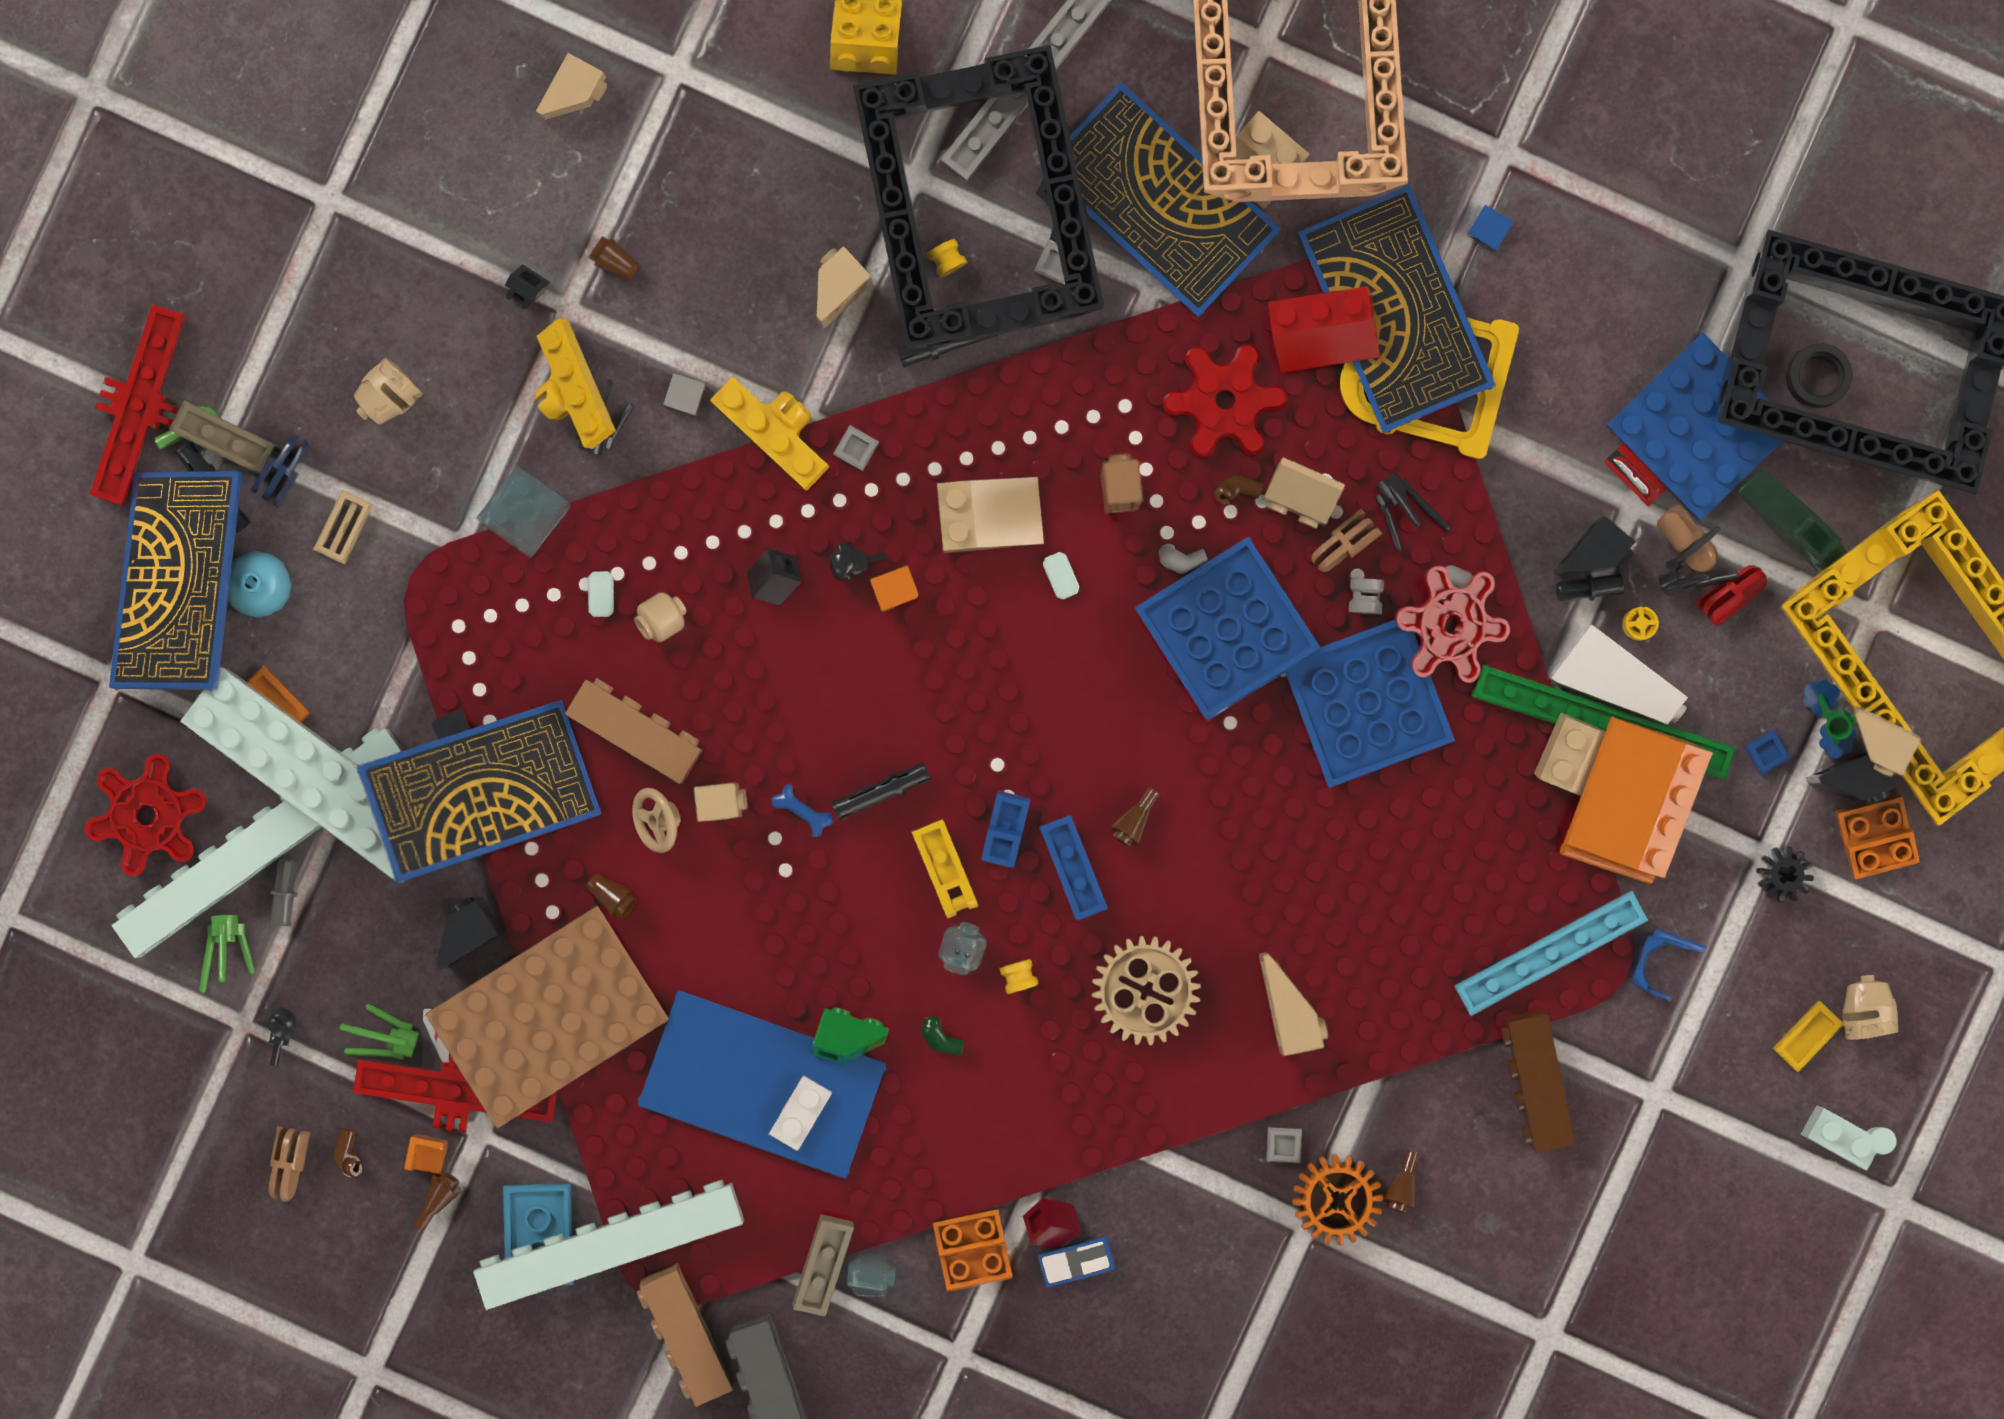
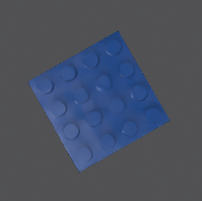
[1606,332,1783,522]
[1135,537,1321,721]
[1285,620,1455,788]

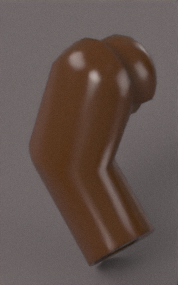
[1214,474,1264,504]
[333,1128,363,1178]

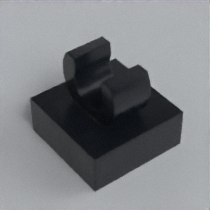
[505,264,550,310]

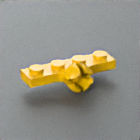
[534,318,616,449]
[710,376,829,491]

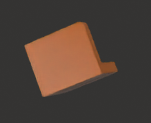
[870,565,919,613]
[404,1134,449,1174]

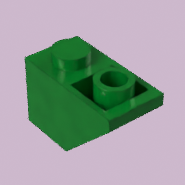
[811,1008,889,1064]

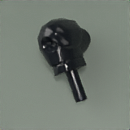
[829,542,888,581]
[267,1007,296,1066]

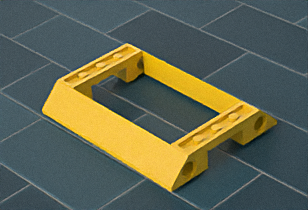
[1780,490,2004,826]

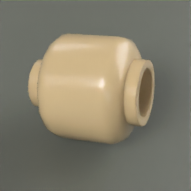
[634,592,686,642]

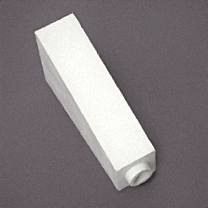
[1548,624,1688,725]

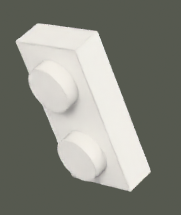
[769,1075,832,1151]

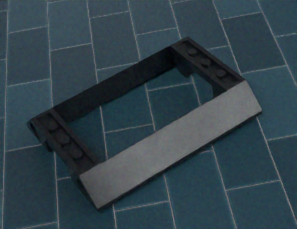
[853,45,1104,349]
[1718,230,2004,495]

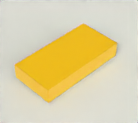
[1772,1001,1843,1072]

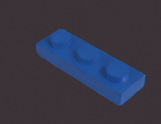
[1039,815,1108,921]

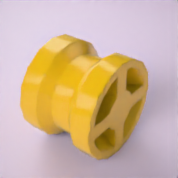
[926,239,968,278]
[1622,606,1659,641]
[999,958,1039,994]

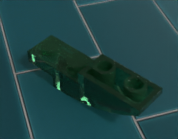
[1738,469,1848,573]

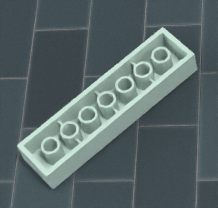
[180,667,404,882]

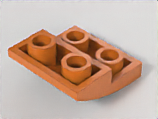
[1835,794,1920,880]
[933,1209,1013,1292]

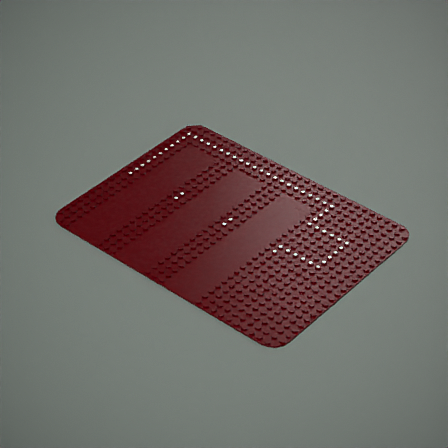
[404,258,1635,1305]

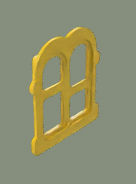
[1340,318,1519,459]

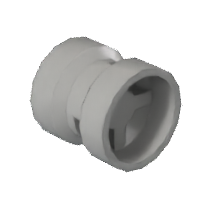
[1349,578,1384,615]

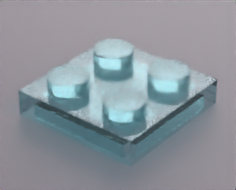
[476,466,571,558]

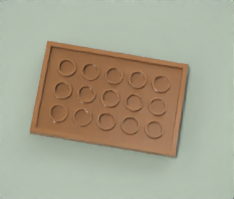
[425,906,669,1128]

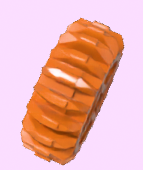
[1292,1154,1383,1246]

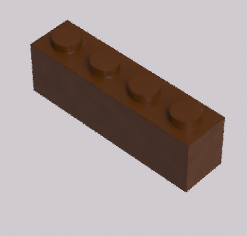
[1501,1009,1575,1153]

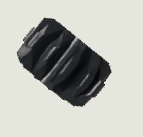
[1756,846,1814,903]

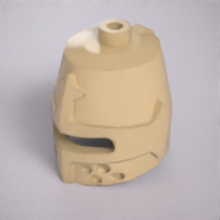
[354,357,423,424]
[1842,975,1899,1040]

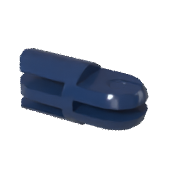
[249,435,309,508]

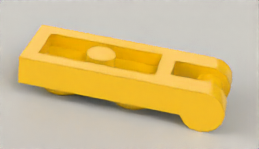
[912,819,979,919]

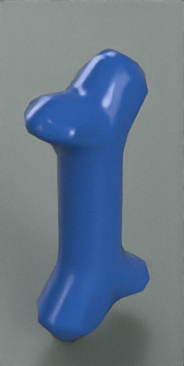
[771,784,833,837]

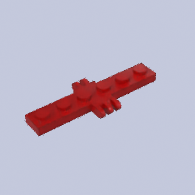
[89,304,186,506]
[353,1055,558,1133]

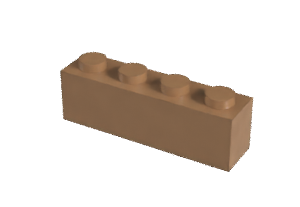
[1101,455,1142,514]
[565,678,703,784]
[637,1262,733,1407]

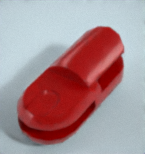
[1695,565,1767,627]

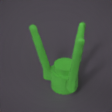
[199,915,255,993]
[340,1004,419,1060]

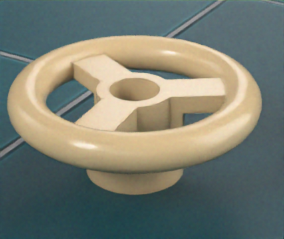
[632,788,680,853]

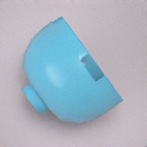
[228,551,292,618]

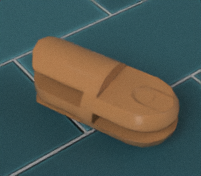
[1657,505,1718,572]
[1311,509,1383,572]
[269,1126,310,1202]

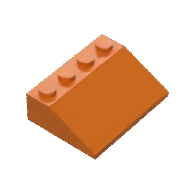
[1564,717,1712,878]

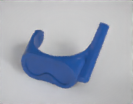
[1632,929,1706,1002]

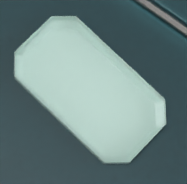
[1043,552,1079,599]
[588,571,614,617]

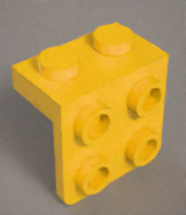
[830,0,902,75]

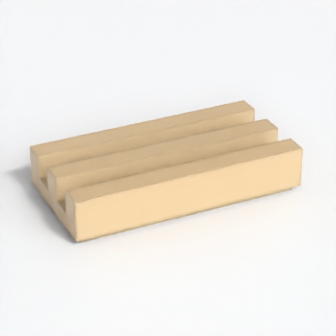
[313,489,374,564]

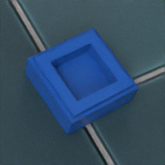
[1467,205,1513,252]
[1744,730,1791,775]

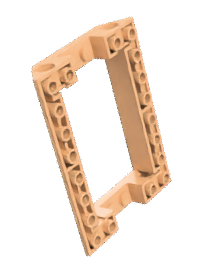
[1193,0,1408,202]

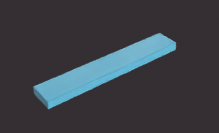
[1454,891,1648,1016]

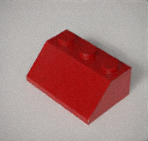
[1268,286,1381,373]

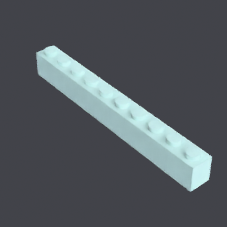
[111,727,405,958]

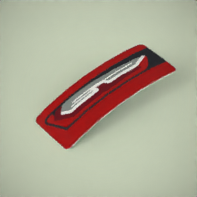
[1605,444,1666,506]

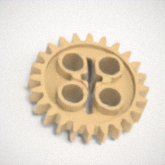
[1092,936,1201,1045]

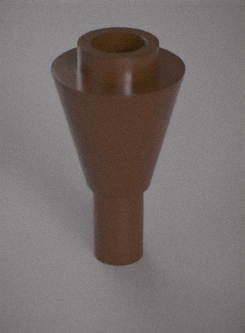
[1110,788,1159,848]
[1383,1150,1419,1214]
[413,1172,462,1231]

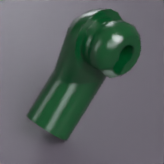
[921,1016,964,1056]

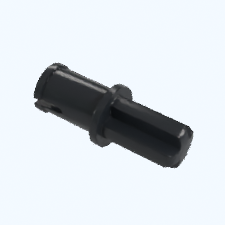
[1555,573,1624,601]

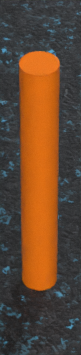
[1560,843,1655,884]

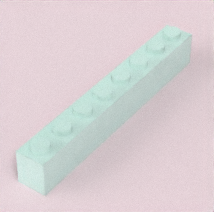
[473,1180,745,1310]

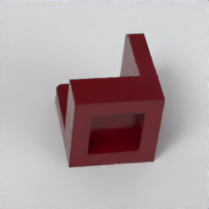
[1023,1198,1081,1249]

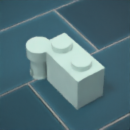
[1801,1106,1897,1170]

